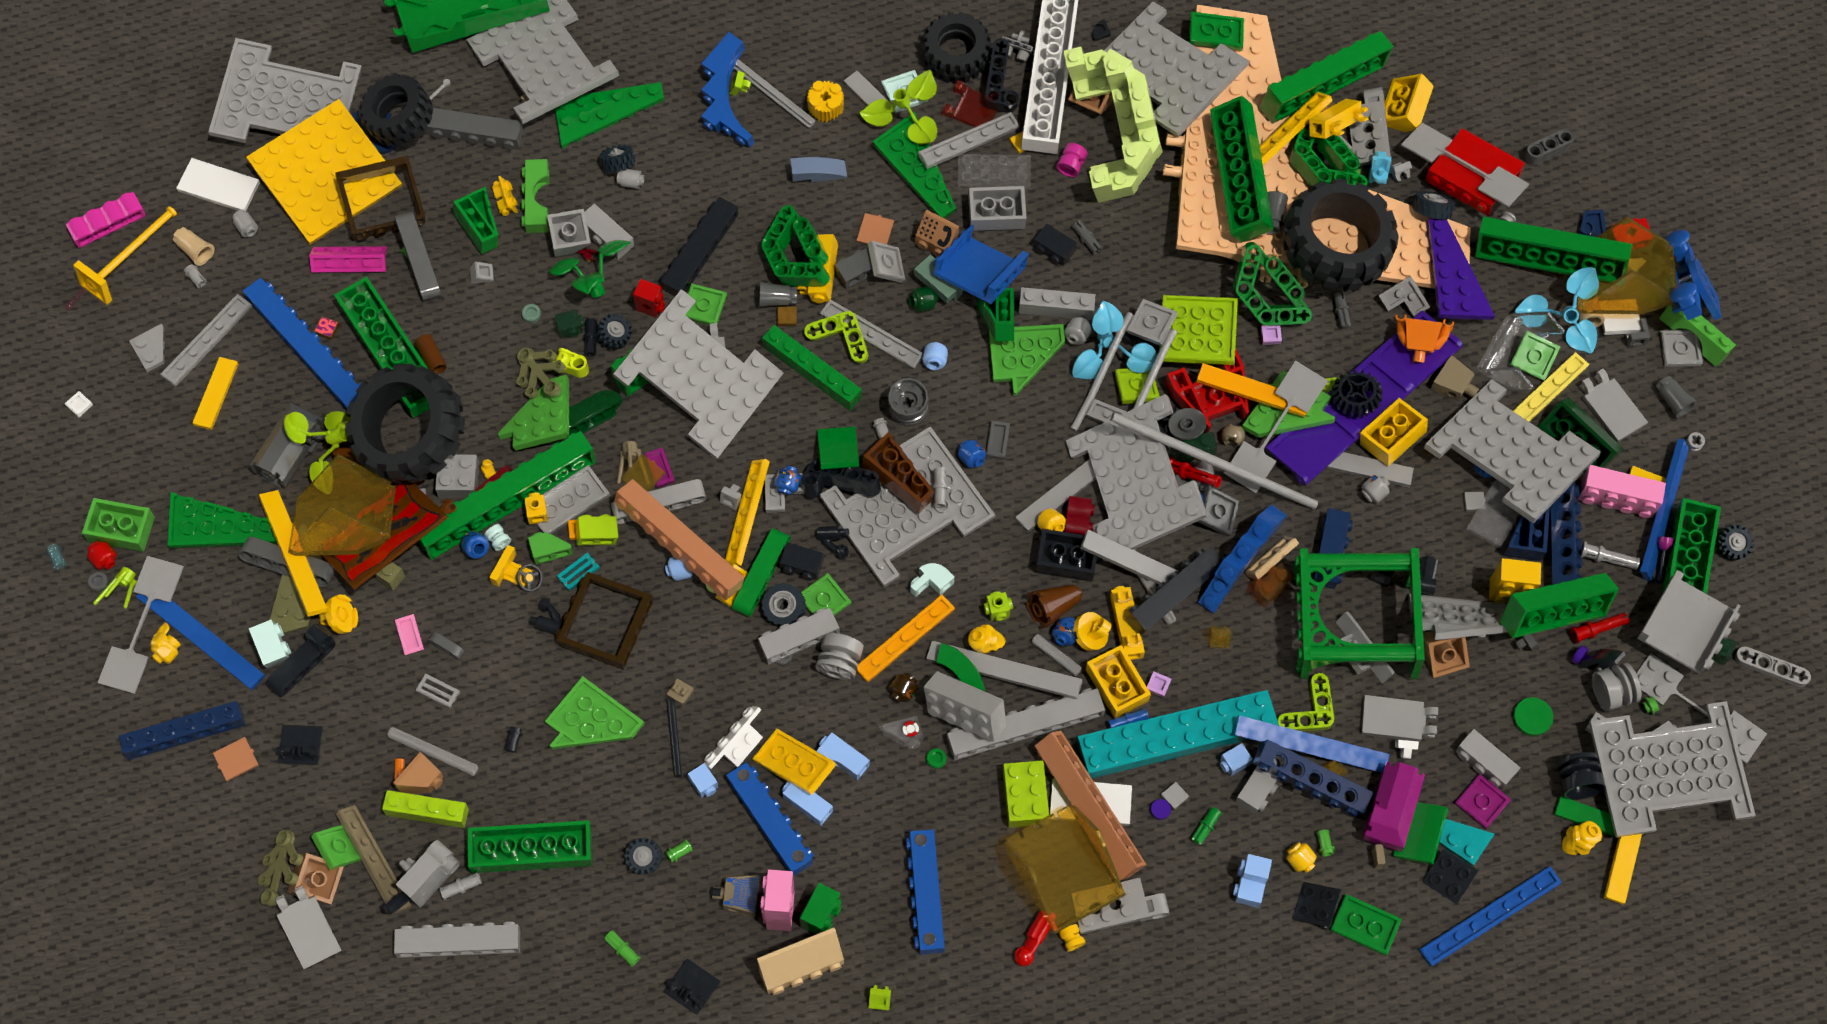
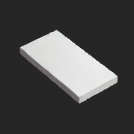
[176,158,260,212]
[1050,778,1132,826]

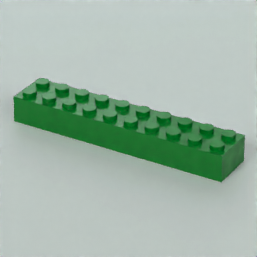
[418,431,596,560]

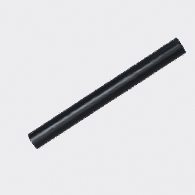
[667,699,682,777]

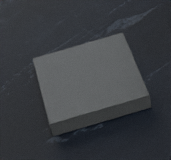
[1197,486,1239,536]

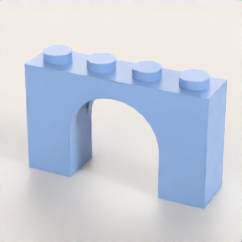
[782,733,870,826]

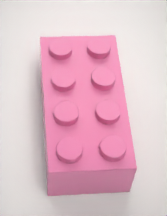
[1577,465,1666,518]
[761,870,795,931]

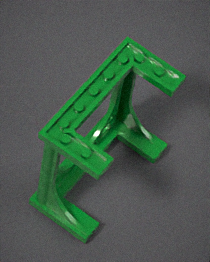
[1293,548,1424,679]

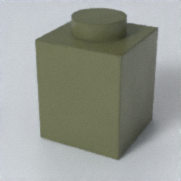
[375,562,405,591]

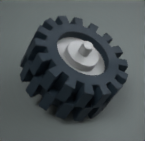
[600,144,635,173]
[596,313,633,350]
[1716,525,1755,561]
[625,838,663,874]

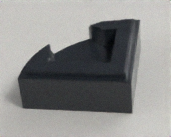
[1093,19,1111,42]

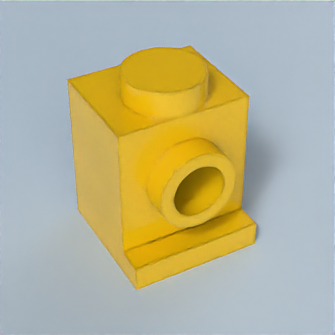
[525,492,548,525]

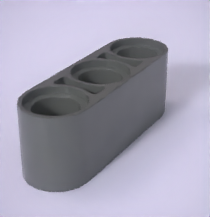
[1524,129,1575,166]

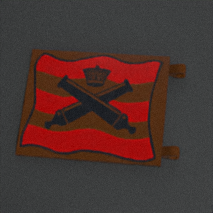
[314,479,457,590]

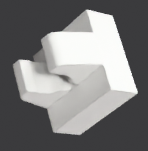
[1395,740,1419,759]

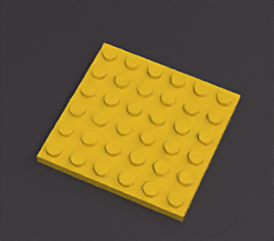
[246,99,402,245]

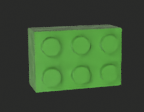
[82,498,155,552]

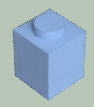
[1220,743,1253,776]
[688,763,718,798]

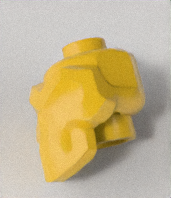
[150,622,181,664]
[968,625,1005,654]
[1562,821,1602,855]

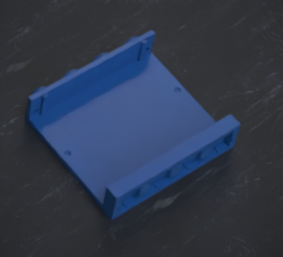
[933,225,1029,304]

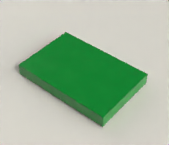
[1189,11,1244,51]
[818,427,859,469]
[1393,802,1448,865]
[1330,894,1402,956]

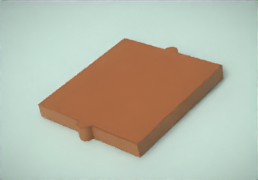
[856,213,894,245]
[213,737,259,781]

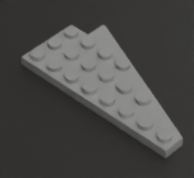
[1408,594,1563,640]

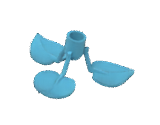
[1515,267,1599,353]
[1072,301,1157,379]

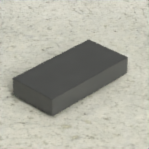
[986,420,1010,460]

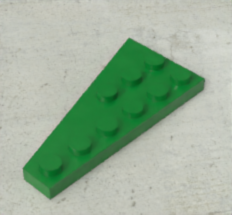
[555,82,664,149]
[872,111,956,219]
[168,492,278,548]

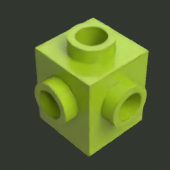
[984,591,1013,621]

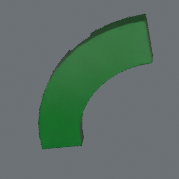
[937,643,986,692]

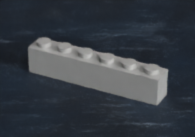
[394,922,520,958]

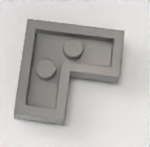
[1379,275,1430,317]
[765,473,804,513]

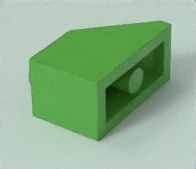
[528,532,573,565]

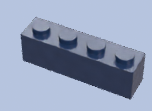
[1313,508,1353,589]

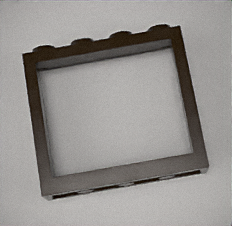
[335,156,425,241]
[555,572,653,670]

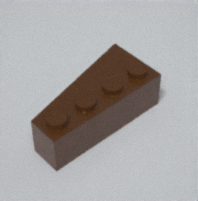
[862,431,934,514]

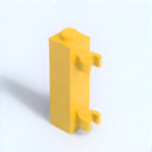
[1309,99,1368,139]
[797,234,838,303]
[1110,586,1145,660]

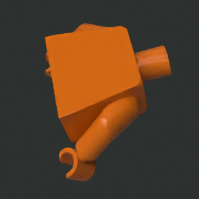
[1395,314,1454,363]

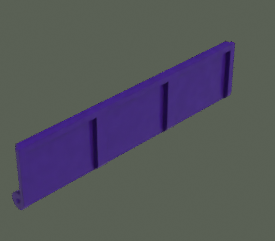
[1266,310,1463,486]

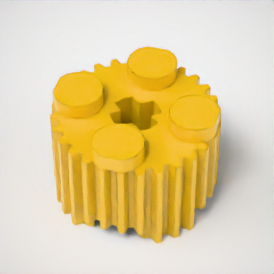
[807,81,844,123]

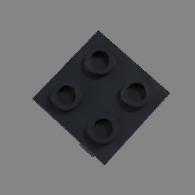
[277,725,323,765]
[1423,849,1479,904]
[1292,882,1341,930]
[664,958,721,1015]

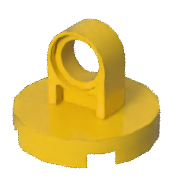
[320,594,358,634]
[1073,612,1111,651]

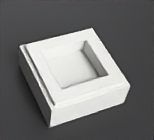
[65,391,93,417]

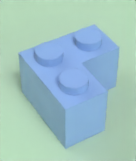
[1233,854,1272,908]

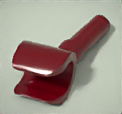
[576,248,598,261]

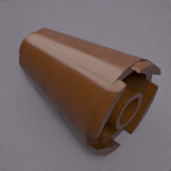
[1026,584,1082,628]

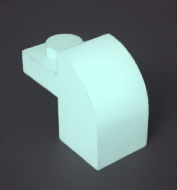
[910,563,955,598]

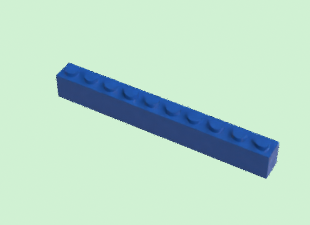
[243,278,361,410]

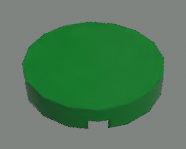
[1513,697,1554,737]

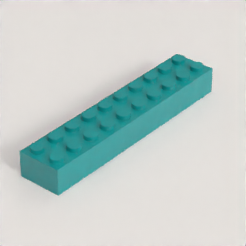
[1076,690,1279,779]

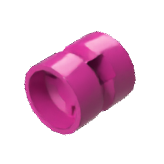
[1056,143,1088,178]

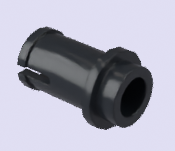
[504,726,523,753]

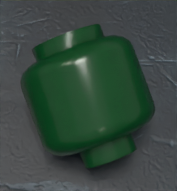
[909,287,938,312]

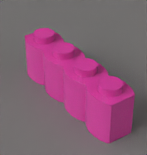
[66,192,146,248]

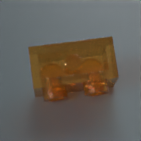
[1252,563,1295,608]

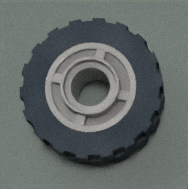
[1412,191,1455,220]
[762,583,807,627]

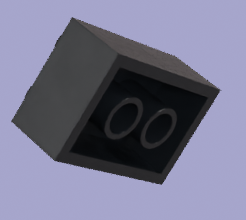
[1036,529,1097,581]

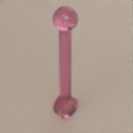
[65,287,86,310]

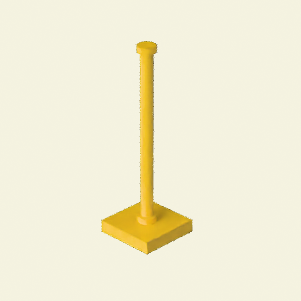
[73,206,177,305]

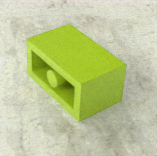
[575,514,618,545]

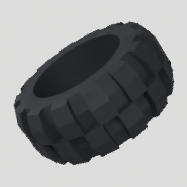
[1281,179,1399,292]
[345,364,465,483]

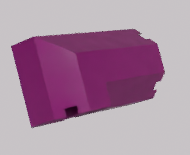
[1362,762,1425,852]

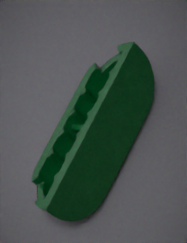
[569,390,623,435]

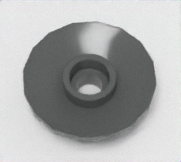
[1168,408,1206,440]

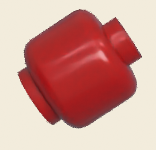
[87,541,117,570]

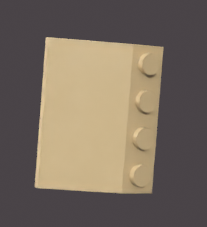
[757,928,844,995]

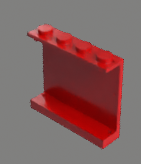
[1426,128,1525,216]

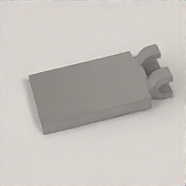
[1579,368,1648,443]
[1361,695,1438,742]
[276,885,341,969]

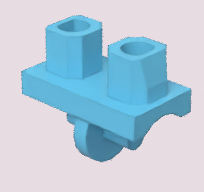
[1368,151,1392,184]

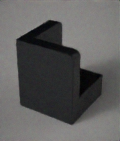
[1370,571,1395,588]

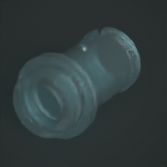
[46,544,67,570]

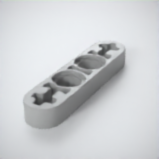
[1734,647,1811,687]

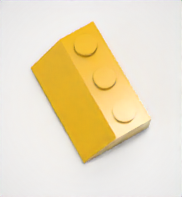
[1385,73,1433,132]

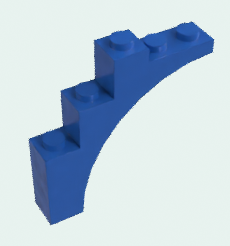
[701,32,754,148]
[1198,504,1287,613]

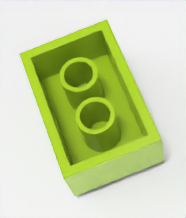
[1003,761,1050,828]

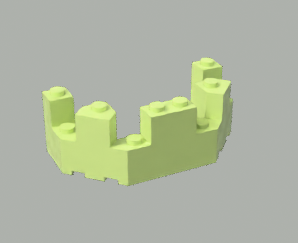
[1064,47,1162,203]

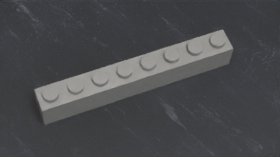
[947,688,1105,761]

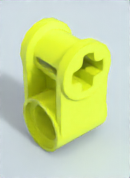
[553,348,589,378]

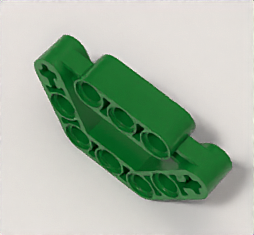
[1289,123,1368,186]
[761,205,830,287]
[1233,242,1312,326]

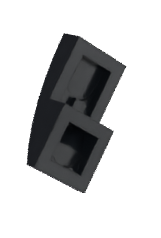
[1580,649,1626,670]

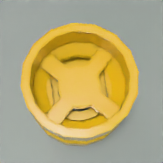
[1059,924,1086,952]

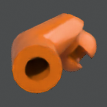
[394,759,405,780]

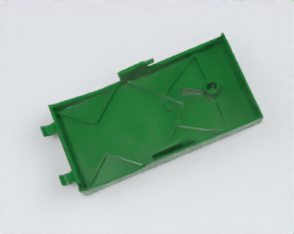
[384,0,550,53]

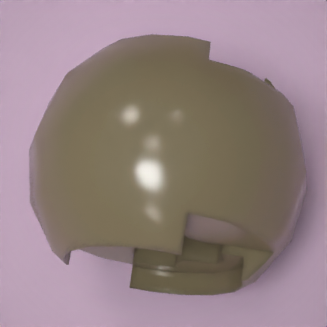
[1221,424,1245,447]

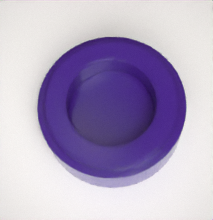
[1571,645,1589,665]
[1151,799,1171,820]

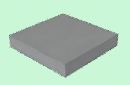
[868,241,905,283]
[1660,330,1703,367]

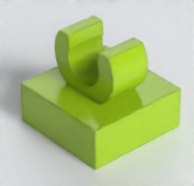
[729,71,751,96]
[869,985,891,1010]

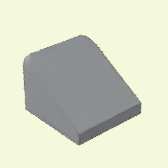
[470,262,494,283]

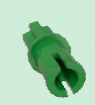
[1192,807,1222,845]

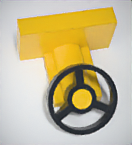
[489,545,542,591]

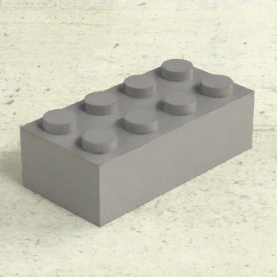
[924,671,1007,742]

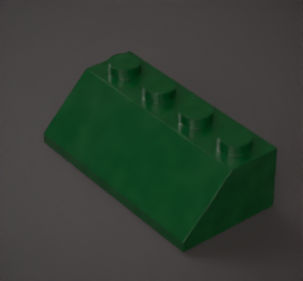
[1538,397,1624,472]

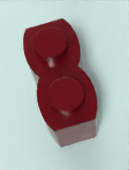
[1064,496,1095,535]

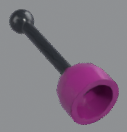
[1656,536,1674,583]

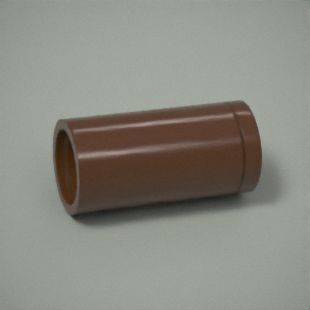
[414,334,447,374]

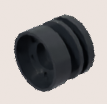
[1556,752,1606,800]

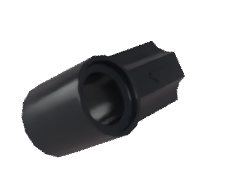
[1420,556,1438,596]

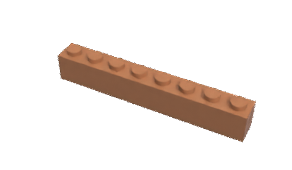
[614,479,745,601]
[1035,731,1146,880]

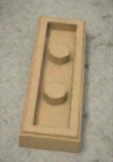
[1245,536,1299,580]

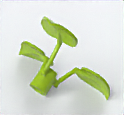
[860,70,937,144]
[284,411,351,493]

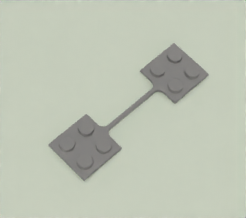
[1401,123,1529,208]
[1224,361,1328,493]
[98,556,184,694]
[1636,653,1767,764]

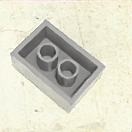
[968,186,1026,231]

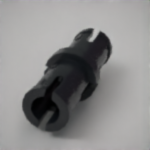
[583,318,599,357]

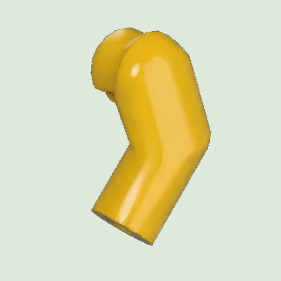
[481,459,496,479]

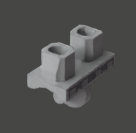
[1001,30,1034,63]

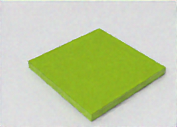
[1159,295,1238,365]

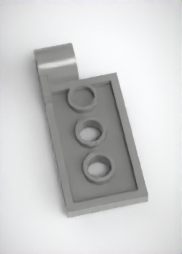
[1349,87,1391,166]
[1071,878,1170,934]

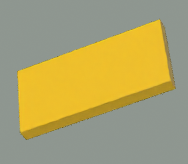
[752,729,836,795]

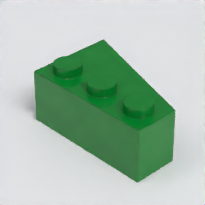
[977,288,1014,341]

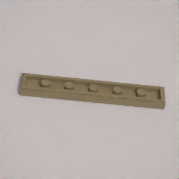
[336,805,411,915]

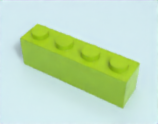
[382,790,469,828]

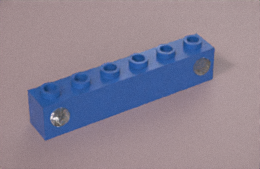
[726,762,814,877]
[906,829,945,955]

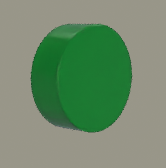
[927,748,947,769]

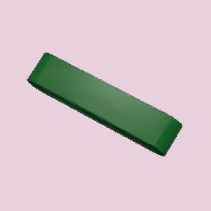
[732,528,791,617]

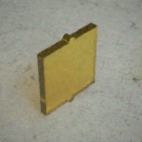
[621,454,666,492]

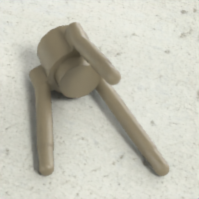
[617,441,651,485]

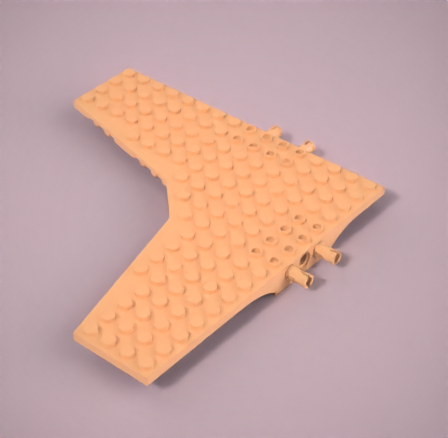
[1163,5,1471,289]

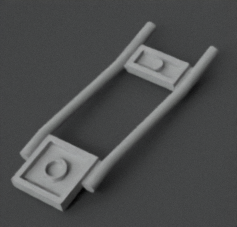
[1070,299,1178,432]

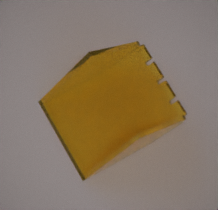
[1576,216,1677,314]
[288,454,396,556]
[1004,805,1126,934]

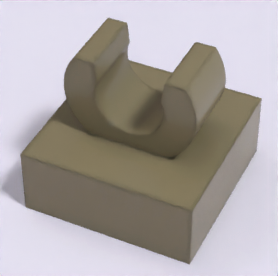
[666,678,694,706]

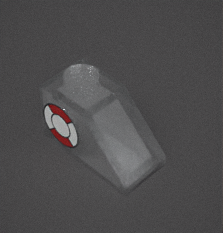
[879,715,924,749]

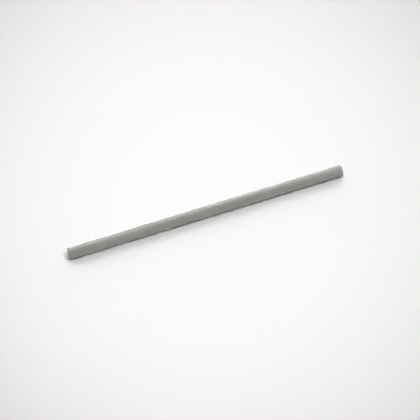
[1110,412,1318,509]

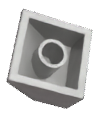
[547,209,591,257]

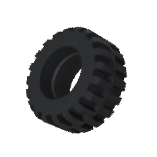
[922,12,991,83]
[359,74,433,146]

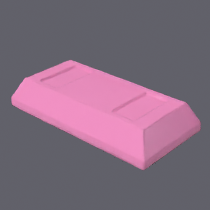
[395,614,424,655]

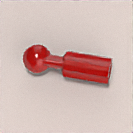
[1014,908,1057,966]

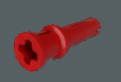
[1170,458,1222,488]
[1570,612,1629,644]

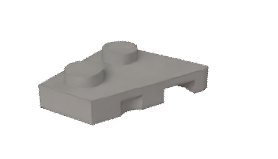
[129,324,164,372]

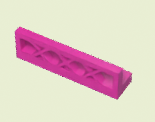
[309,246,388,272]

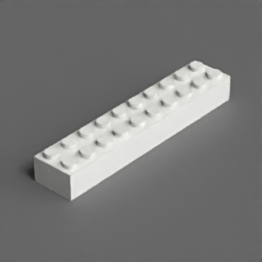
[1021,0,1078,154]

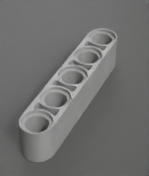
[611,479,707,524]

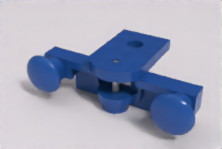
[1663,230,1721,320]

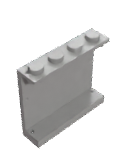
[1637,570,1741,675]

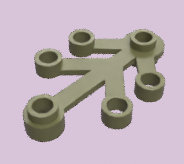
[516,348,566,399]
[257,830,303,907]

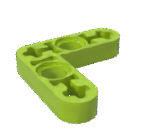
[804,311,869,364]
[1277,673,1334,731]

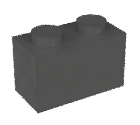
[835,248,874,289]

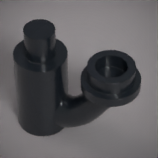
[817,526,849,559]
[529,598,562,635]

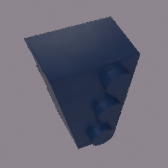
[1504,507,1550,561]

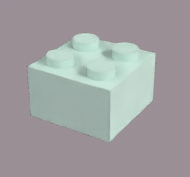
[249,620,292,668]

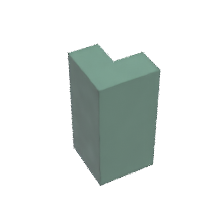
[914,255,963,303]

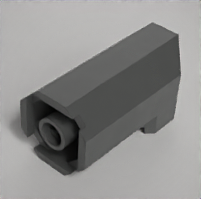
[250,403,325,487]

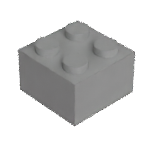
[436,455,479,499]

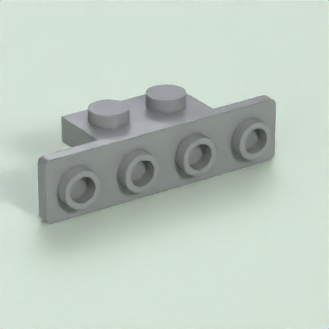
[1336,611,1394,683]

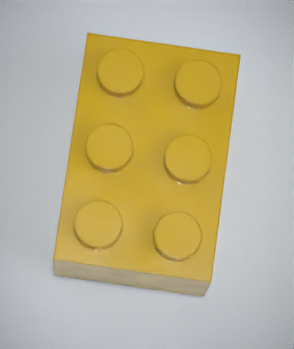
[1360,398,1428,466]
[1489,558,1541,604]
[1086,645,1151,719]

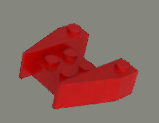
[1164,349,1249,434]

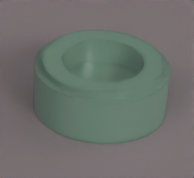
[522,304,541,323]

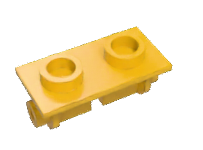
[492,176,518,216]

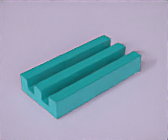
[557,552,600,592]

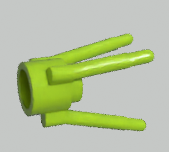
[93,567,137,609]

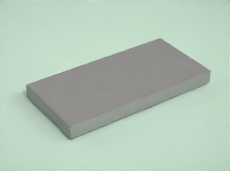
[524,465,610,534]

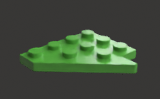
[989,324,1065,396]
[1242,370,1335,438]
[498,375,569,451]
[545,676,645,750]

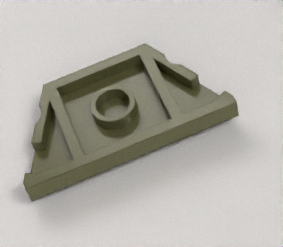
[270,574,312,635]

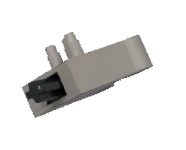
[384,840,461,915]

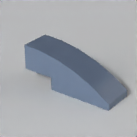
[790,157,847,182]

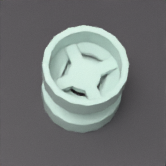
[484,524,511,551]

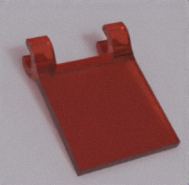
[942,81,997,127]

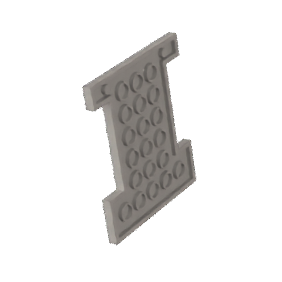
[466,0,619,124]
[1104,2,1249,137]
[209,38,361,143]
[612,289,783,459]
[1424,379,1600,523]
[1066,394,1208,561]
[820,426,995,587]
[1589,701,1756,838]

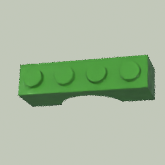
[522,159,549,233]
[1659,303,1736,367]

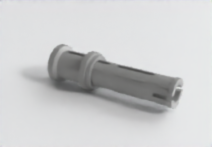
[1579,541,1640,570]

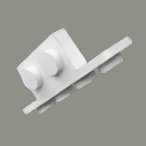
[704,706,763,769]

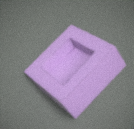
[1261,325,1282,345]
[1147,671,1172,698]

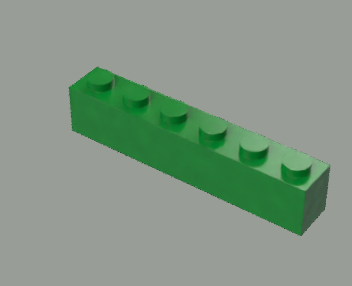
[762,325,862,411]

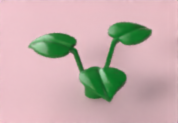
[549,240,631,298]

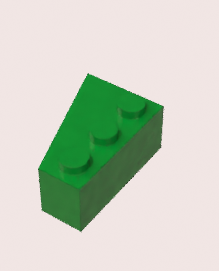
[453,186,498,254]

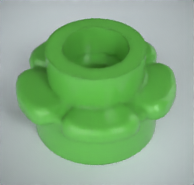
[1643,696,1659,715]

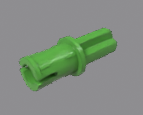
[605,931,641,967]

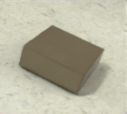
[1372,844,1386,869]

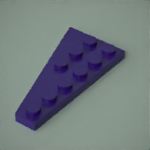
[1427,218,1495,320]

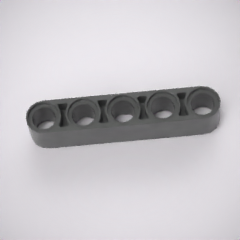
[394,211,441,301]
[238,537,336,588]

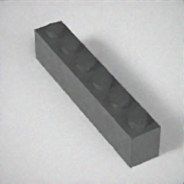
[421,108,523,149]

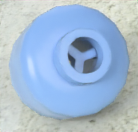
[922,342,948,370]
[665,557,693,581]

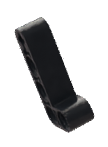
[983,38,1019,113]
[802,459,881,498]
[266,623,336,697]

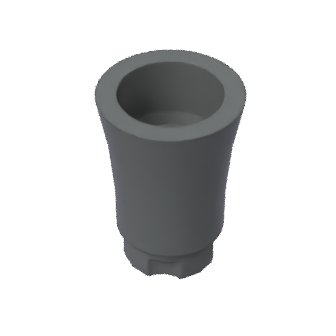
[1267,191,1288,234]
[759,281,797,307]
[1656,376,1698,418]

